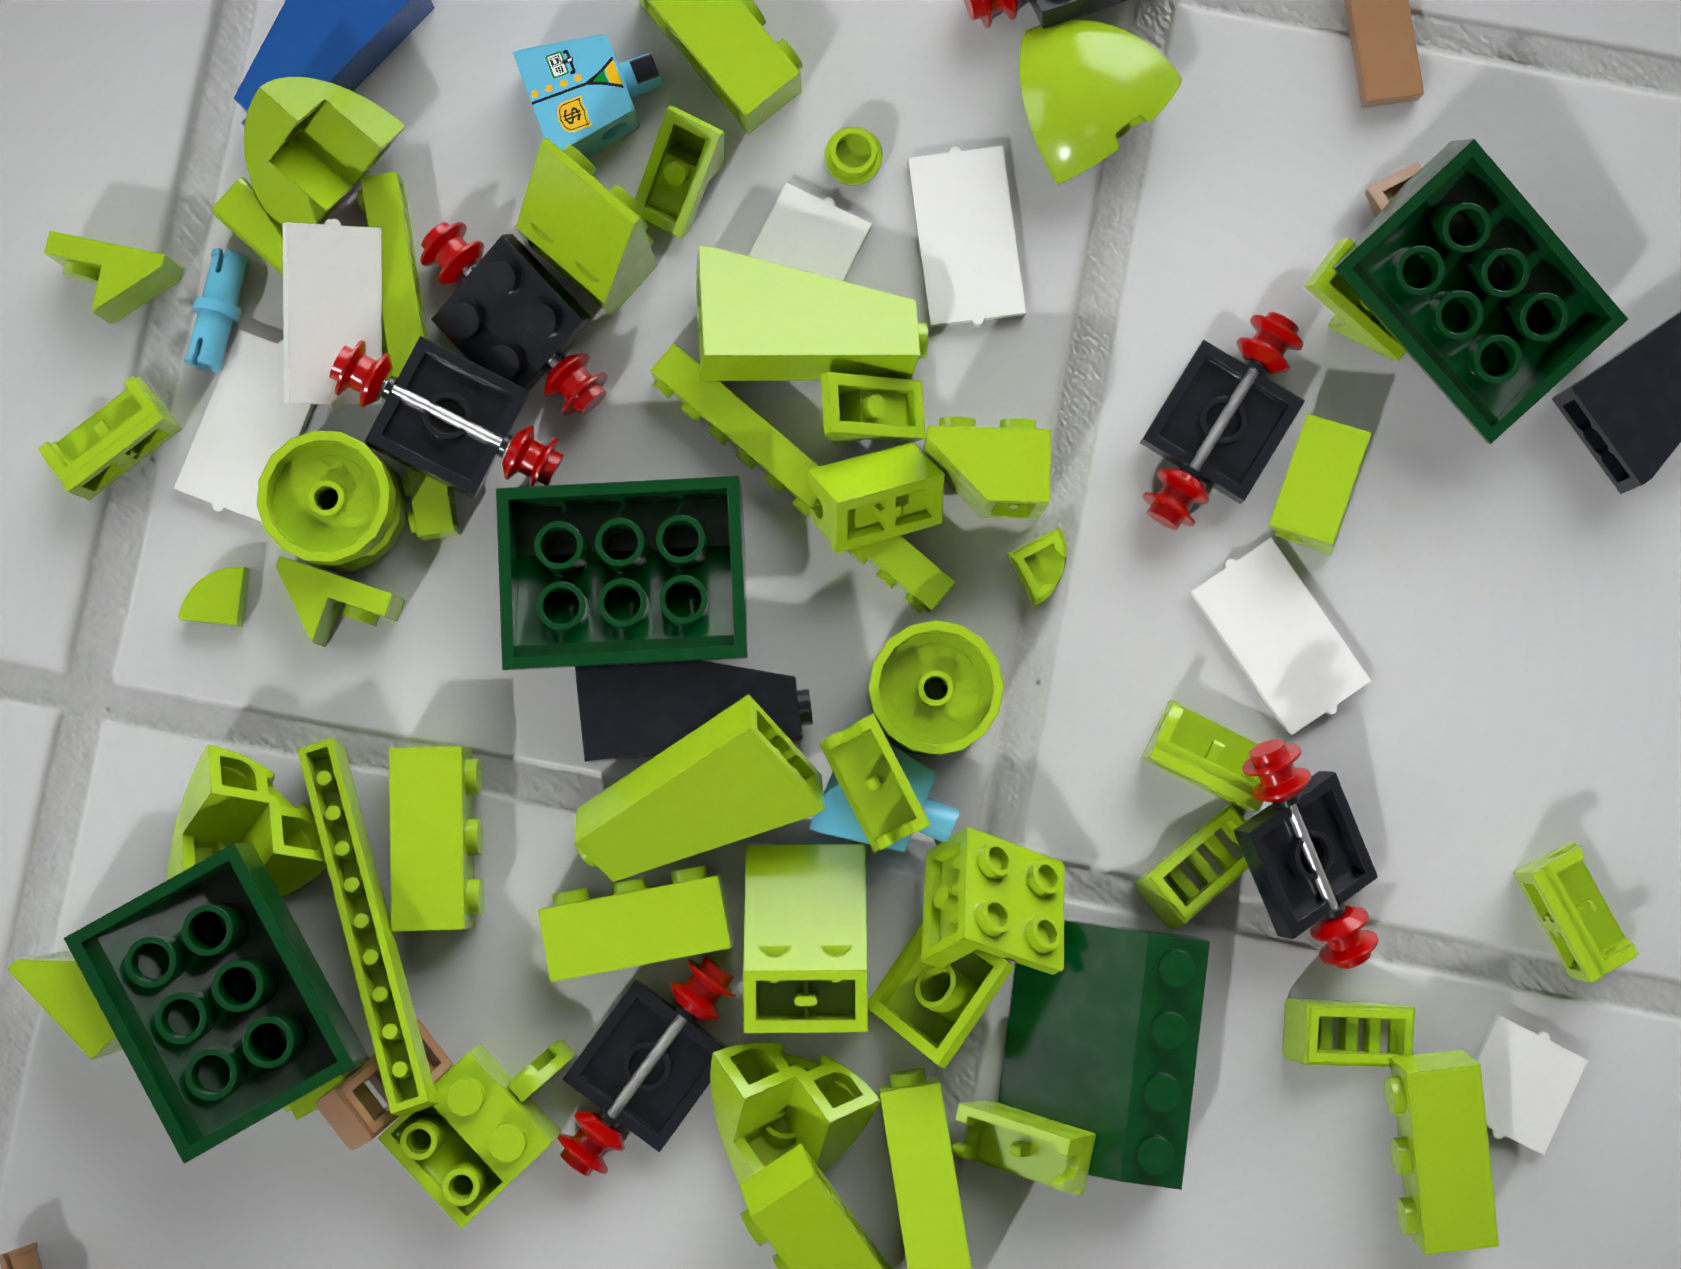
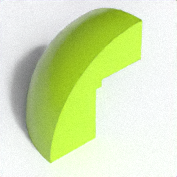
[1019,20,1183,185]
[243,77,406,233]
[166,744,327,897]
[710,1042,880,1184]

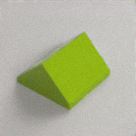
[868,922,1015,1069]

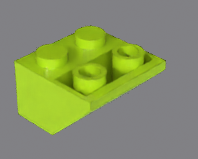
[923,416,1051,519]
[378,1044,562,1230]

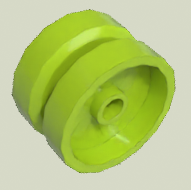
[257,430,407,571]
[868,620,1004,757]

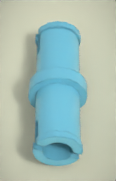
[183,248,250,373]

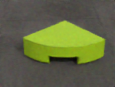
[1007,527,1067,608]
[178,566,250,627]
[508,1039,577,1102]

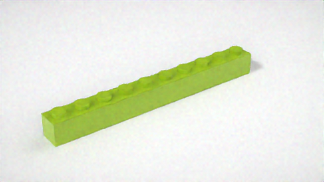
[357,171,461,541]
[650,343,956,613]
[297,737,439,1116]

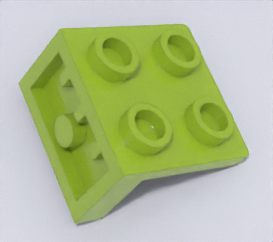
[921,827,1065,975]

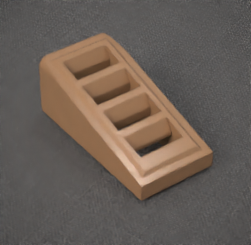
[316,1019,454,1150]

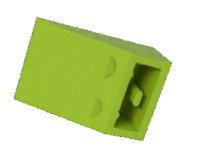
[516,137,657,317]
[743,844,868,1033]

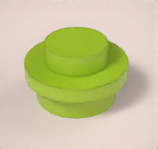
[824,127,883,186]

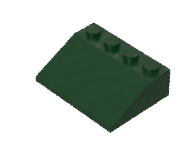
[1332,139,1628,444]
[496,476,748,671]
[64,843,369,1164]
[998,919,1210,1190]

